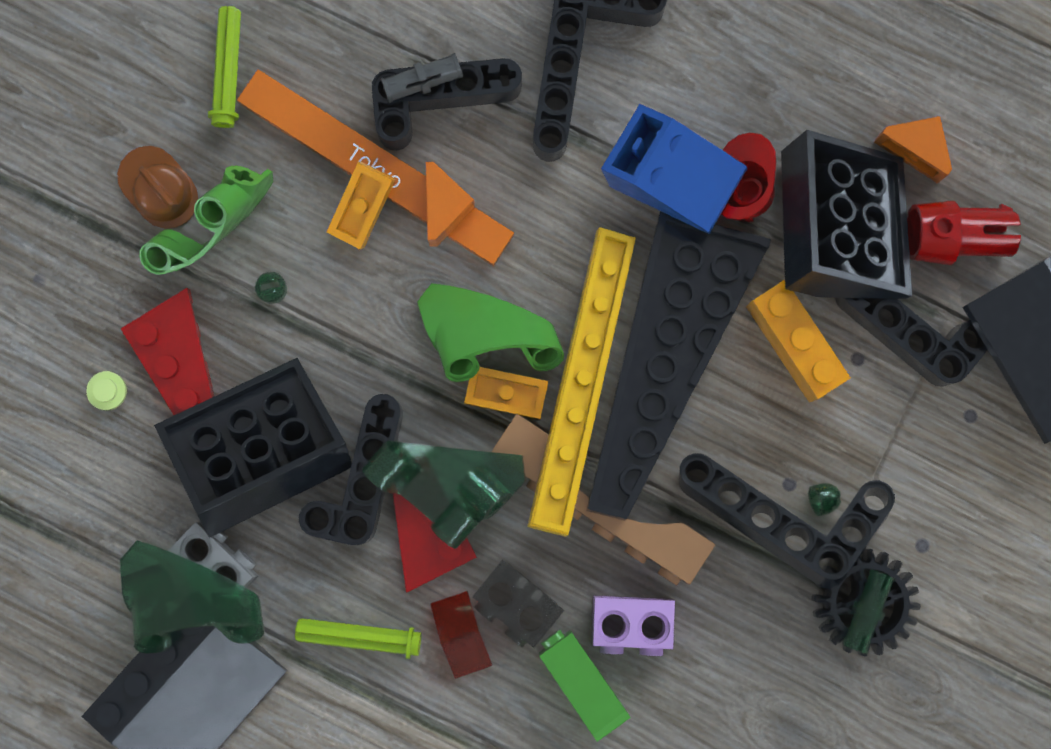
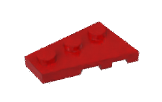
[121,288,214,415]
[390,452,477,593]

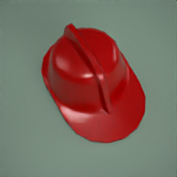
[721,132,777,222]

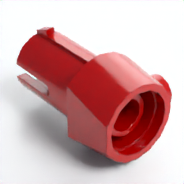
[907,201,1021,265]

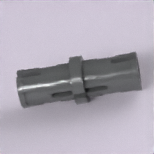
[381,53,463,103]

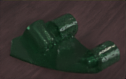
[362,440,526,549]
[120,540,264,654]

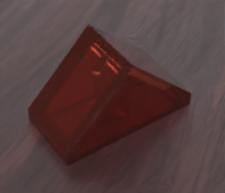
[430,590,493,679]

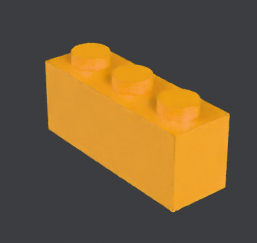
[746,280,851,403]

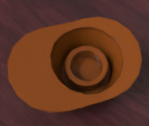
[117,146,198,229]

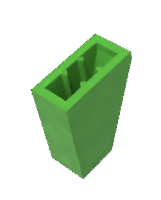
[539,629,631,742]

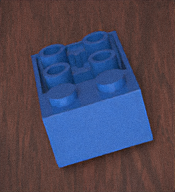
[601,104,747,234]

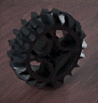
[811,549,921,656]

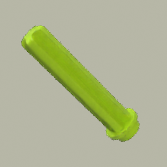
[208,6,241,128]
[295,618,422,659]

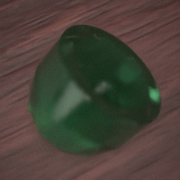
[255,272,287,304]
[808,483,841,516]

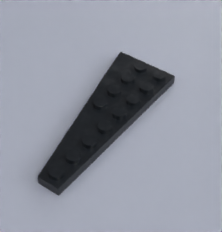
[586,211,771,521]

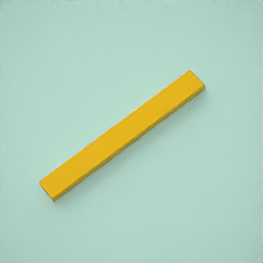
[527,227,636,537]

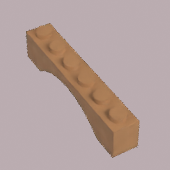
[491,414,716,586]

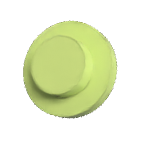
[86,371,127,410]

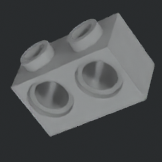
[162,522,259,612]

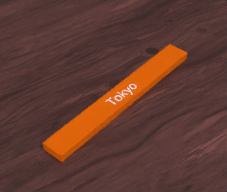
[237,69,514,267]

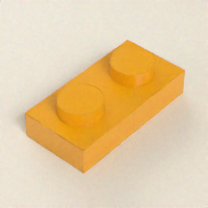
[327,162,396,250]
[464,367,548,420]

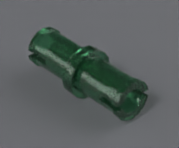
[842,569,896,654]

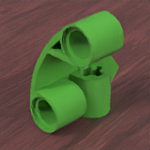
[139,165,274,275]
[417,283,564,382]

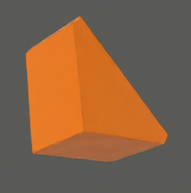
[874,116,952,184]
[426,162,475,247]

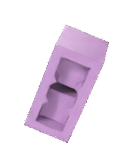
[591,596,675,656]

